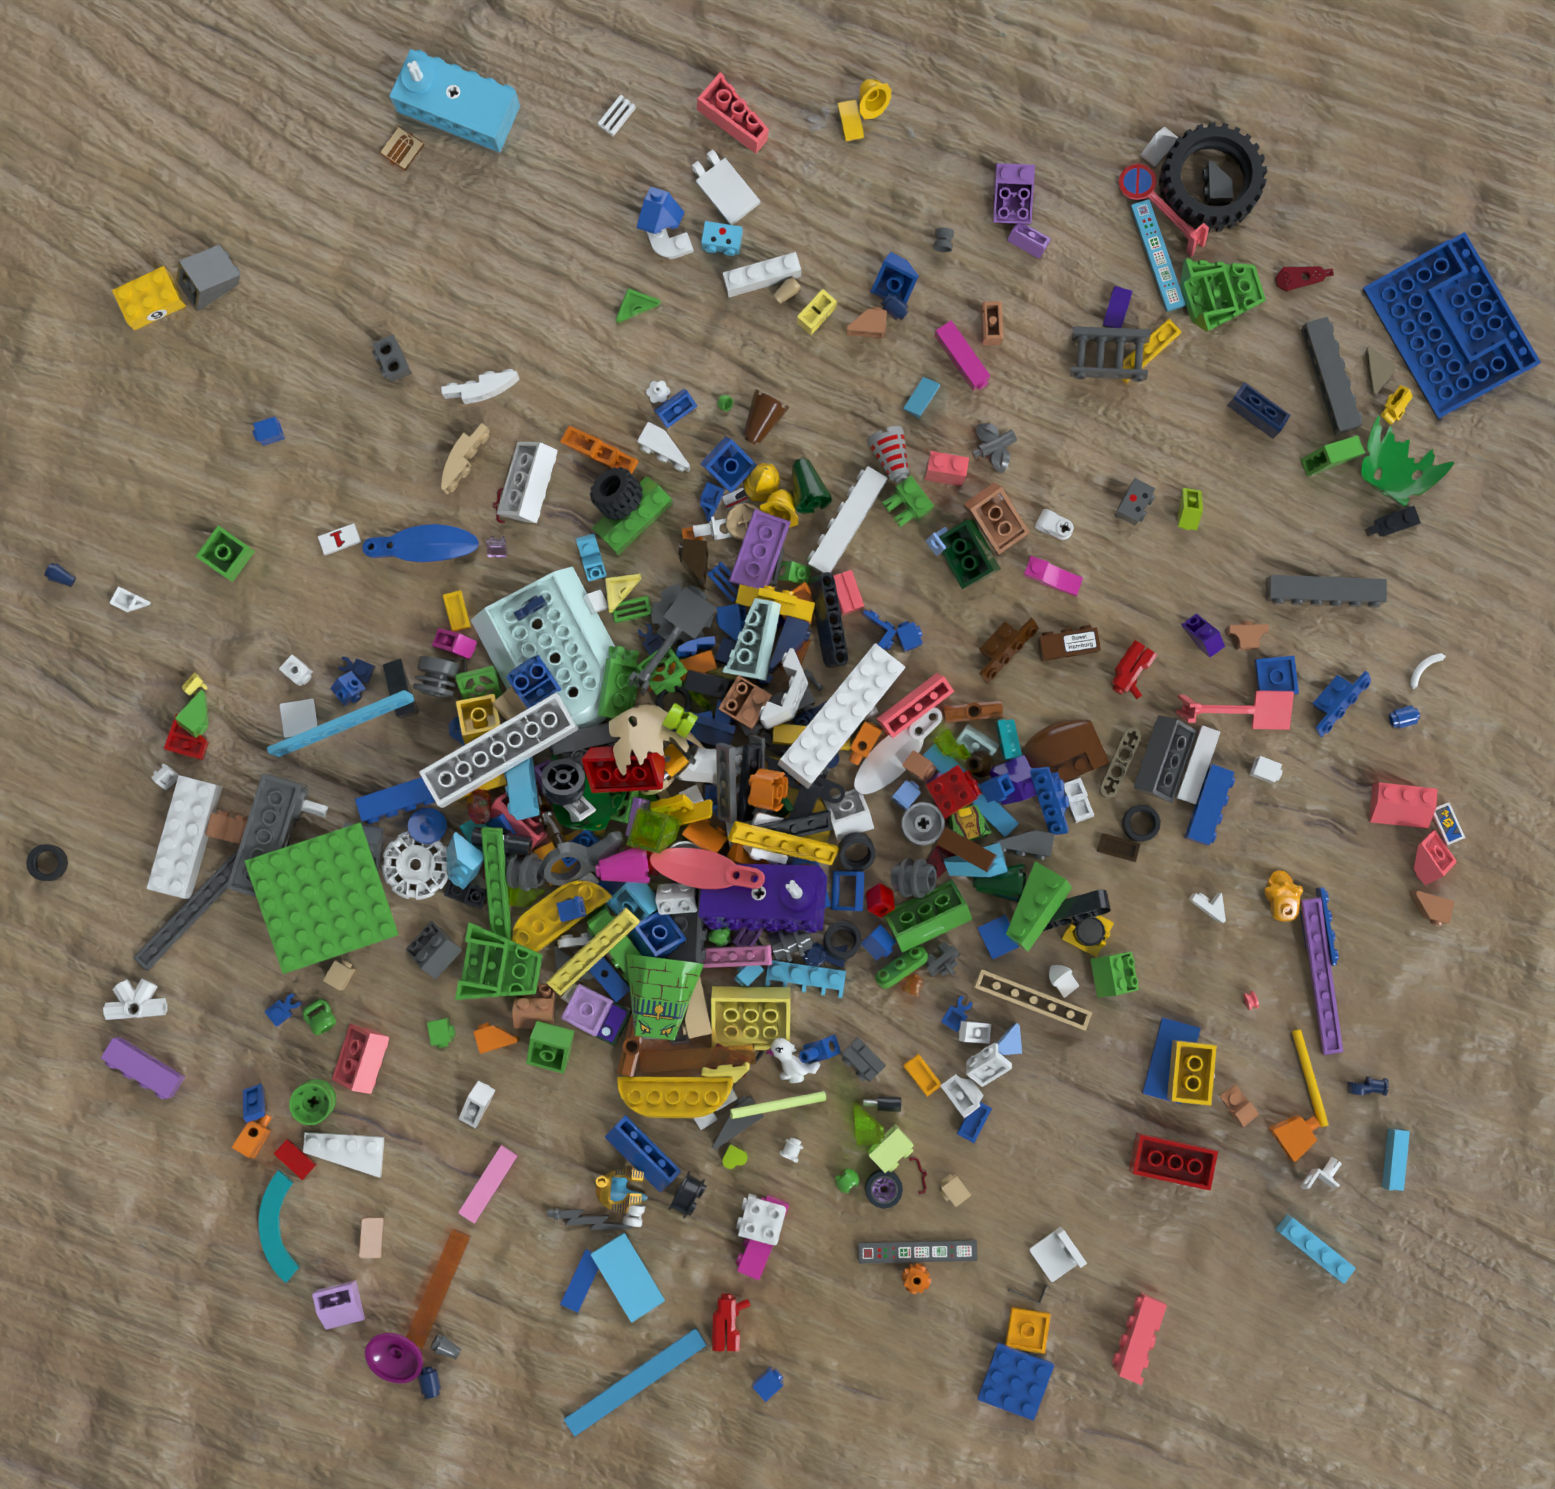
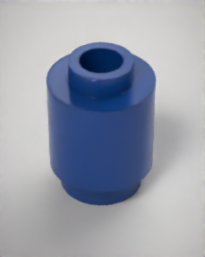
[1389,705,1420,729]

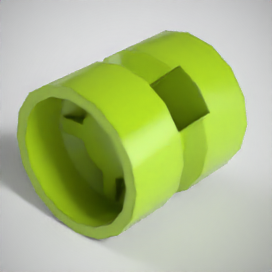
[662,703,698,738]

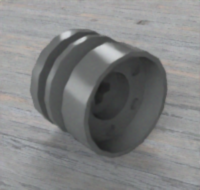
[413,656,460,698]

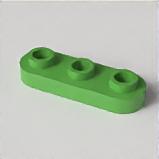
[875,946,928,989]

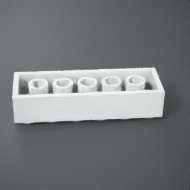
[147,775,223,899]

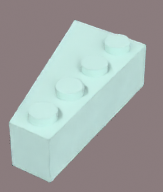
[722,598,781,681]

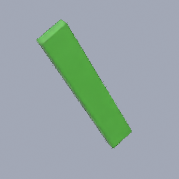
[481,827,512,940]

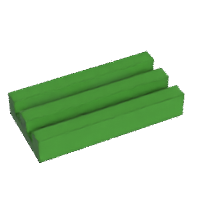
[613,596,652,624]

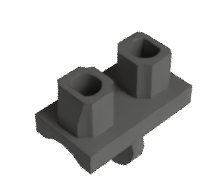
[925,941,960,977]

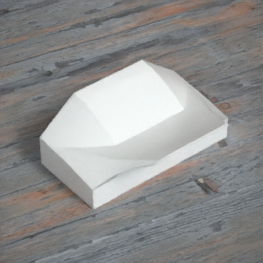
[940,1074,984,1118]

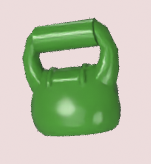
[303,998,336,1035]

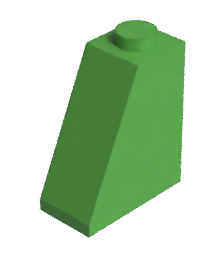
[1300,435,1365,477]

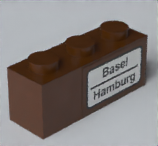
[1037,625,1101,662]

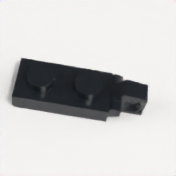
[1365,505,1421,537]

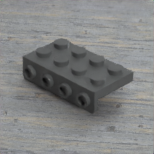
[664,888,707,964]

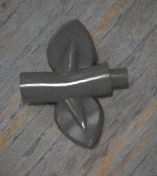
[972,423,1017,473]

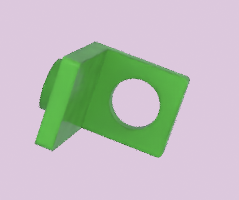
[778,561,811,585]

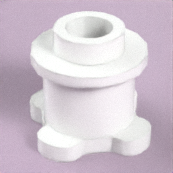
[780,1137,803,1162]

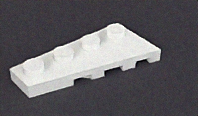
[303,1132,385,1178]

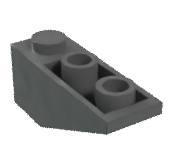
[991,830,1055,860]

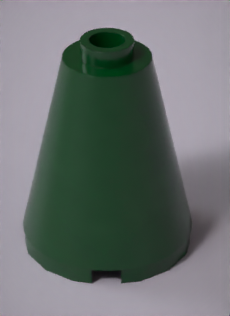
[792,458,832,514]
[973,864,1026,903]

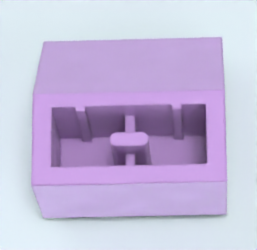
[312,1280,365,1330]

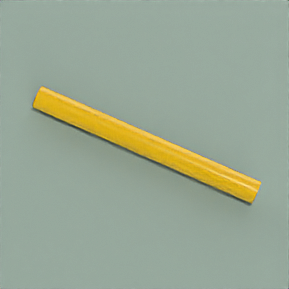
[1291,1029,1329,1127]

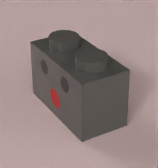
[1115,478,1156,526]

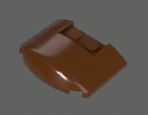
[1021,719,1110,782]

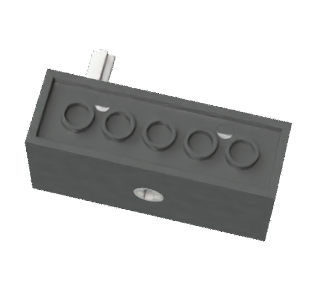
[227,774,328,897]

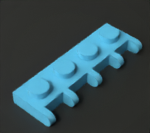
[765,960,846,998]

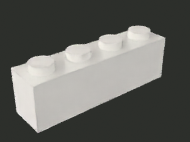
[723,252,801,298]

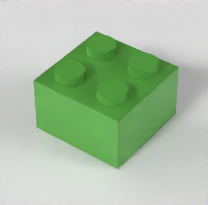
[195,525,255,582]
[526,1021,575,1074]

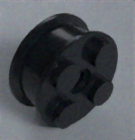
[541,759,585,806]
[668,1171,707,1219]

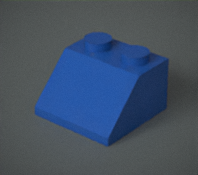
[700,436,757,493]
[628,912,686,959]

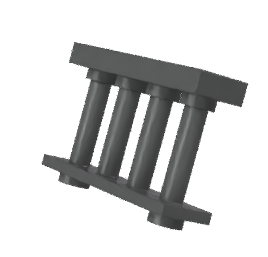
[1070,326,1151,382]
[716,734,765,823]

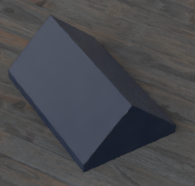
[1227,382,1291,439]

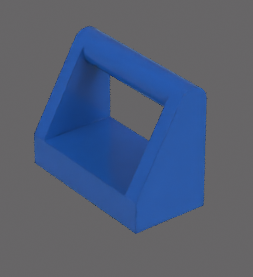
[831,871,864,911]

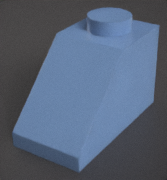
[890,780,921,811]

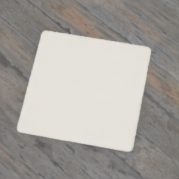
[280,699,318,738]

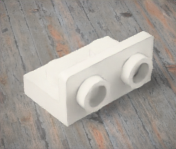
[966,1043,1012,1087]

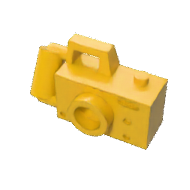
[1381,385,1413,425]

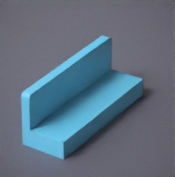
[1382,1128,1410,1191]

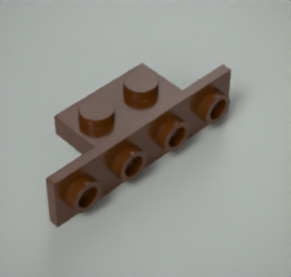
[979,617,1039,684]

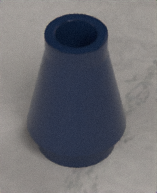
[44,563,76,587]

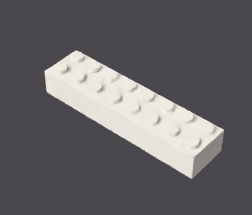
[777,643,905,789]
[419,693,579,808]

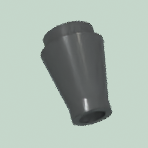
[430,1334,461,1360]

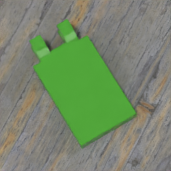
[597,646,640,722]

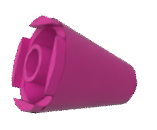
[595,845,650,884]

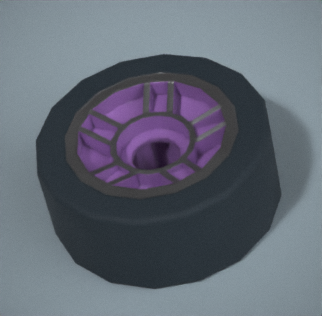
[865,1169,903,1209]

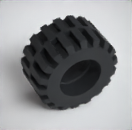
[590,467,643,520]

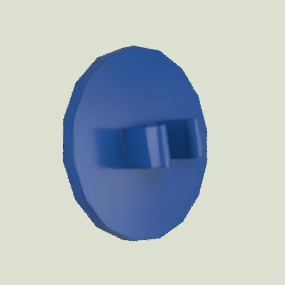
[408,808,447,844]

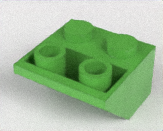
[1090,951,1139,998]

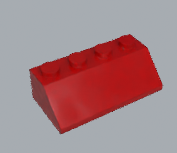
[581,746,665,793]

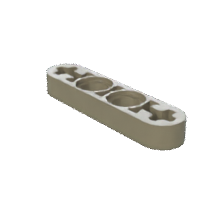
[1099,728,1141,798]

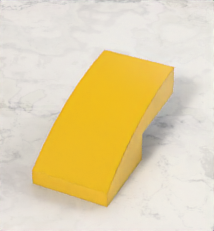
[838,100,864,141]

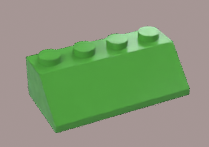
[591,476,673,556]
[884,880,972,953]

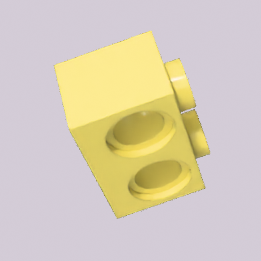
[797,289,837,335]

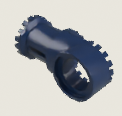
[1347,1076,1389,1096]

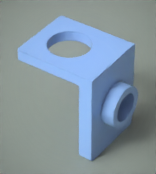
[925,527,948,556]

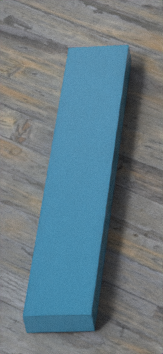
[922,742,1019,838]

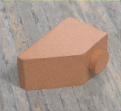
[847,307,887,338]
[1410,890,1455,927]

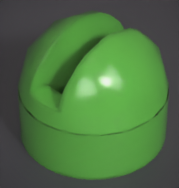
[717,395,733,412]

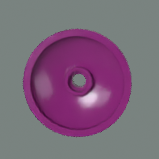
[365,1333,423,1384]

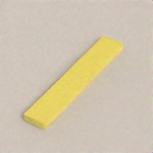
[546,908,640,996]

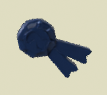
[802,943,848,967]

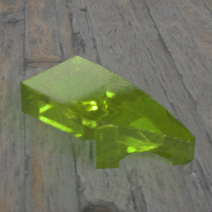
[507,886,544,907]

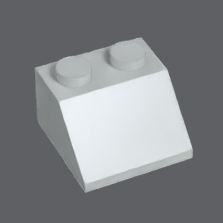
[824,789,874,840]

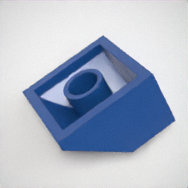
[870,252,919,304]

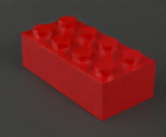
[1129,1132,1218,1191]

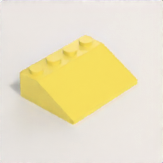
[711,986,791,1050]

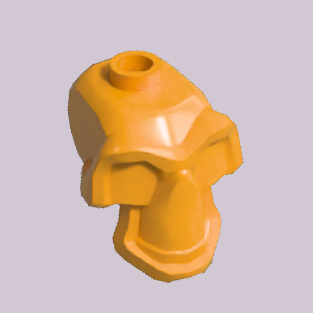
[1264,870,1303,922]

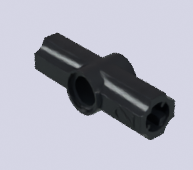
[471,827,533,855]

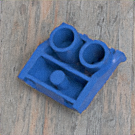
[506,655,562,709]

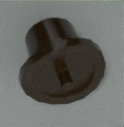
[966,750,993,777]

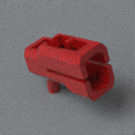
[1110,640,1157,700]
[712,1293,751,1351]

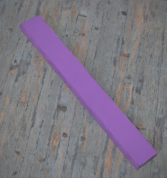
[1300,897,1343,1055]

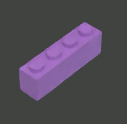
[101,1037,185,1099]

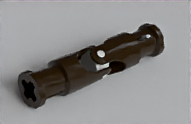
[536,782,567,849]

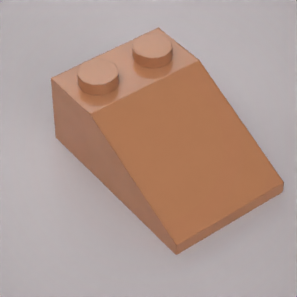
[963,482,1030,555]

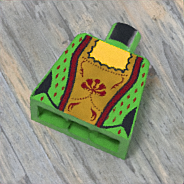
[948,805,991,841]

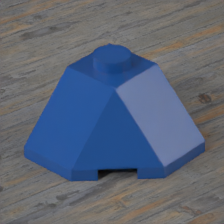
[636,186,684,234]

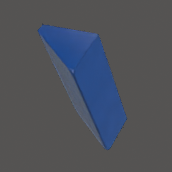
[654,389,697,428]

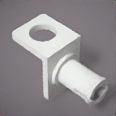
[693,516,732,540]
[1300,1157,1342,1189]

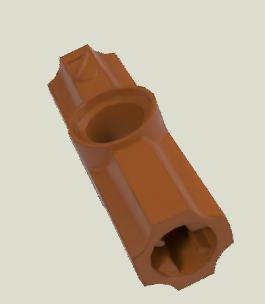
[943,701,1003,723]
[617,1015,643,1077]

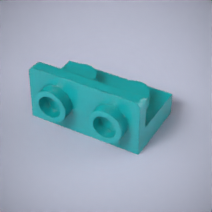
[995,719,1022,761]

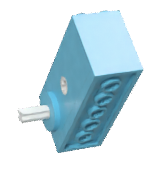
[389,49,520,153]

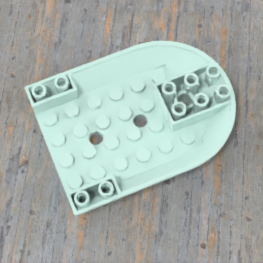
[471,566,615,730]

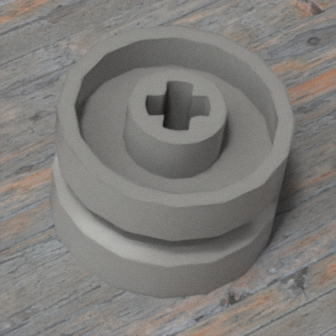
[900,802,945,846]

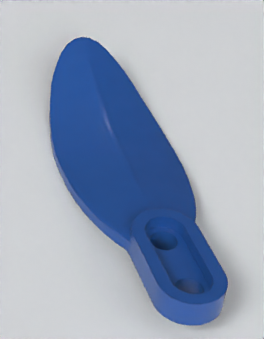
[362,524,479,562]

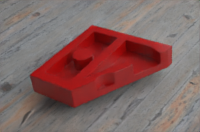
[164,714,209,760]

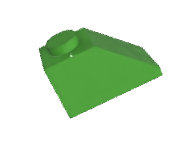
[175,690,209,738]

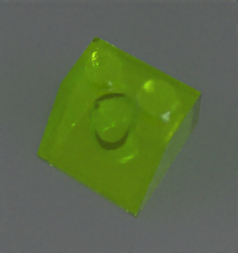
[626,808,681,854]
[853,1101,884,1145]

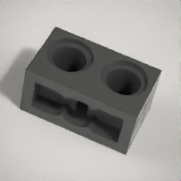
[372,335,412,383]

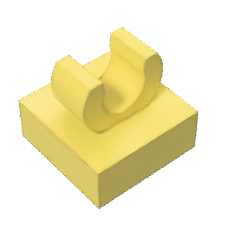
[182,672,207,696]

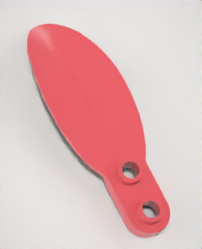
[650,848,765,889]

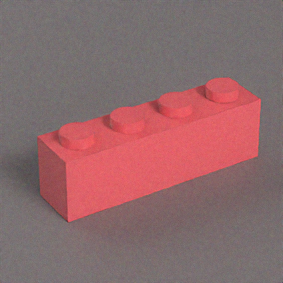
[876,673,954,738]

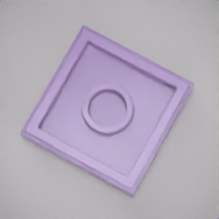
[561,983,614,1037]

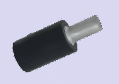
[863,1096,901,1112]

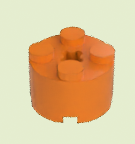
[748,768,788,811]

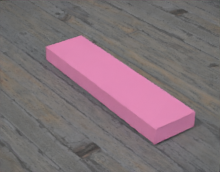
[703,945,772,968]
[458,1145,518,1224]

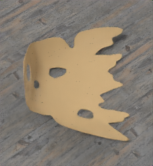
[609,704,704,775]

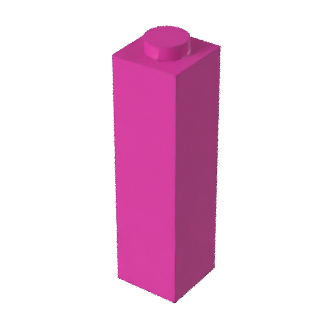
[934,320,990,391]

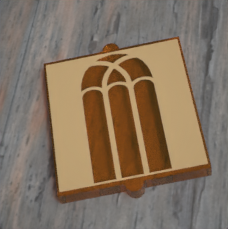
[380,126,424,171]

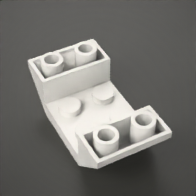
[759,648,808,730]

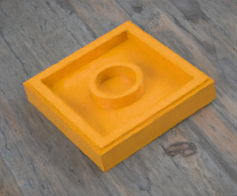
[1005,1307,1051,1354]

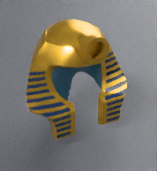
[595,1165,648,1214]

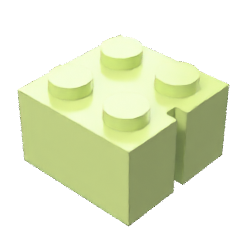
[867,1124,914,1173]

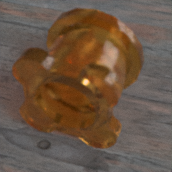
[901,974,925,998]

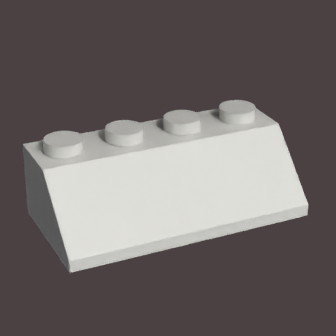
[497,442,558,523]

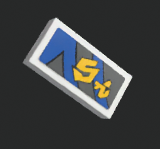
[1433,802,1465,845]

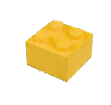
[456,694,501,745]

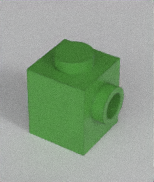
[427,1018,455,1048]

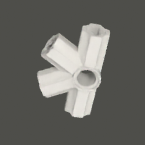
[103,979,168,1020]

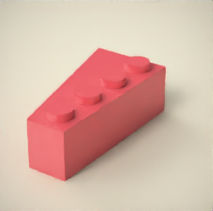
[697,72,769,154]
[1112,1292,1167,1385]

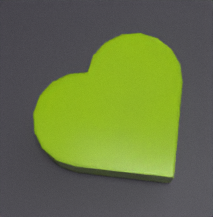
[723,1144,748,1169]

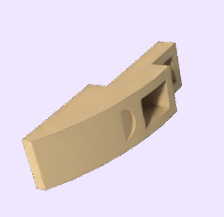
[441,423,490,494]

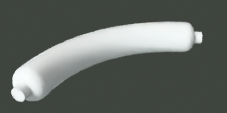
[1410,653,1446,689]

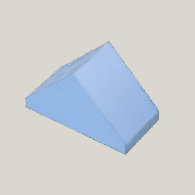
[996,1022,1022,1055]

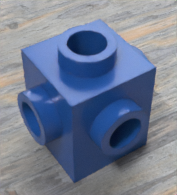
[330,671,366,706]

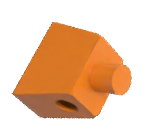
[848,720,883,765]
[231,1114,272,1159]
[1268,1115,1321,1162]

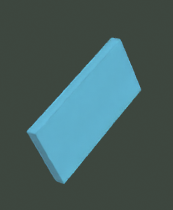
[590,1232,665,1323]

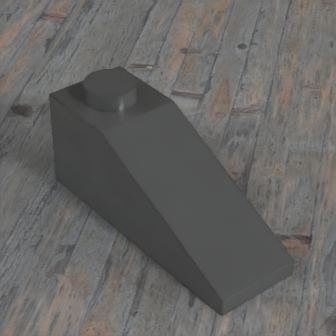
[712,1095,764,1150]

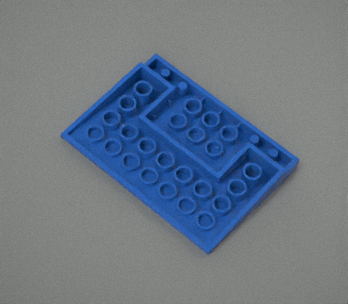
[1363,232,1541,419]

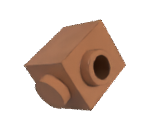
[902,750,937,783]

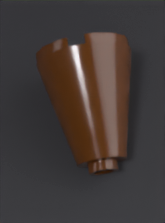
[743,389,789,445]

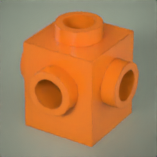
[901,1263,931,1294]

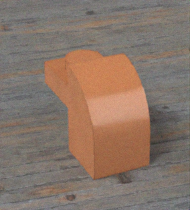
[1219,1084,1259,1128]

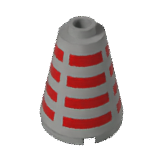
[867,426,909,483]

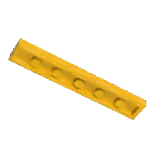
[728,821,839,865]

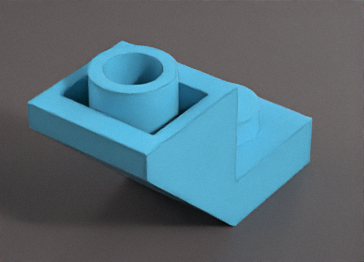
[576,533,607,582]

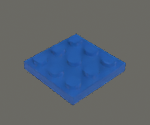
[977,1342,1054,1421]

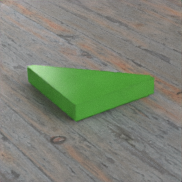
[615,288,661,323]

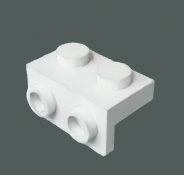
[655,883,698,915]

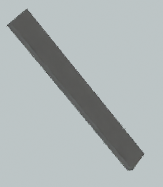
[133,848,239,971]

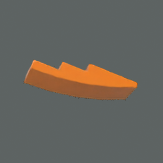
[560,426,639,474]

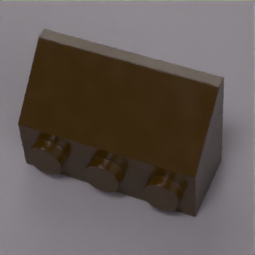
[678,539,709,589]

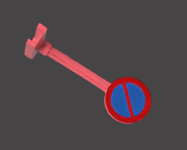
[1118,164,1209,257]

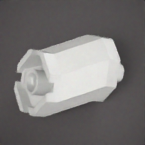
[675,744,742,787]

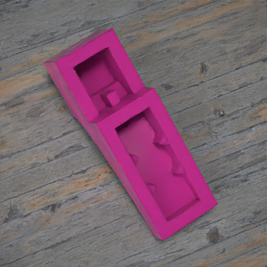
[1023,556,1083,597]

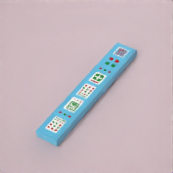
[1130,199,1186,312]

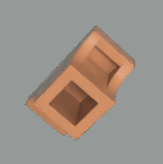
[1226,621,1269,650]

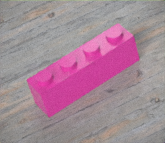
[735,1194,789,1280]

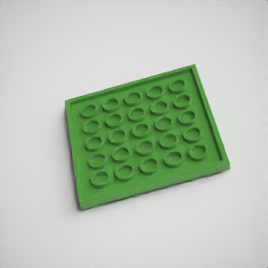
[245,822,399,974]

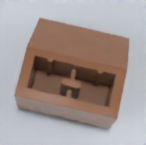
[718,675,772,731]
[512,984,556,1029]

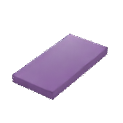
[729,509,791,589]

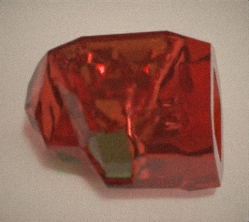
[467,789,492,825]

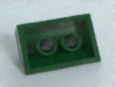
[937,519,1001,589]

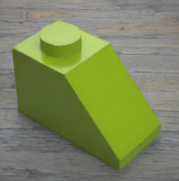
[1177,487,1203,531]

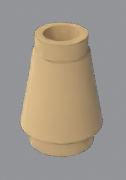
[773,276,802,304]

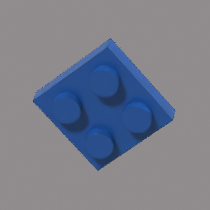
[1254,656,1299,695]

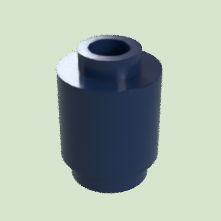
[880,292,909,321]
[418,1366,441,1399]

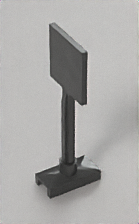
[628,587,717,696]

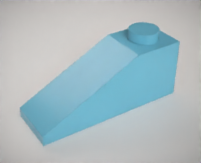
[943,843,1008,877]

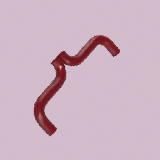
[493,488,505,523]
[909,1157,927,1195]

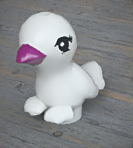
[766,1038,820,1083]

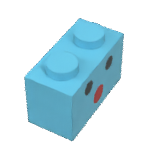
[701,221,743,256]

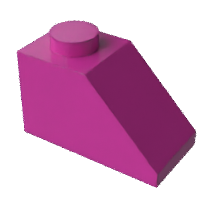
[432,628,477,659]

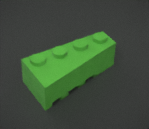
[1006,861,1072,952]
[587,904,642,983]

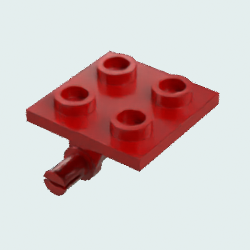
[926,765,983,819]

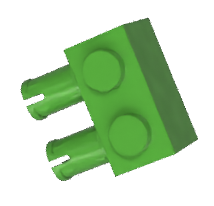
[882,476,934,528]

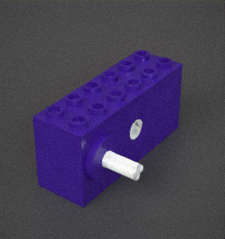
[698,864,827,933]

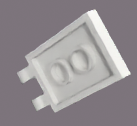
[692,149,760,225]

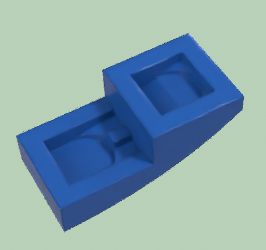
[675,636,715,657]

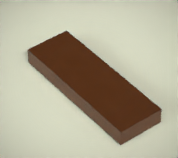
[936,827,997,873]

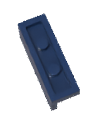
[674,710,736,746]

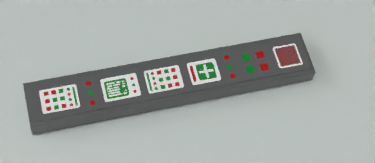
[858,1240,977,1264]

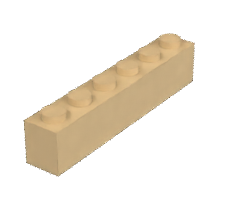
[973,969,1092,1031]

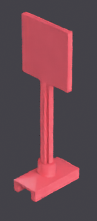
[1176,690,1294,730]

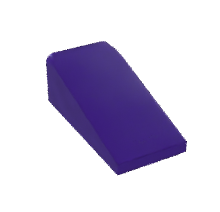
[1102,286,1133,328]

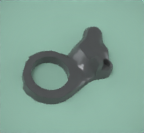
[540,831,624,886]

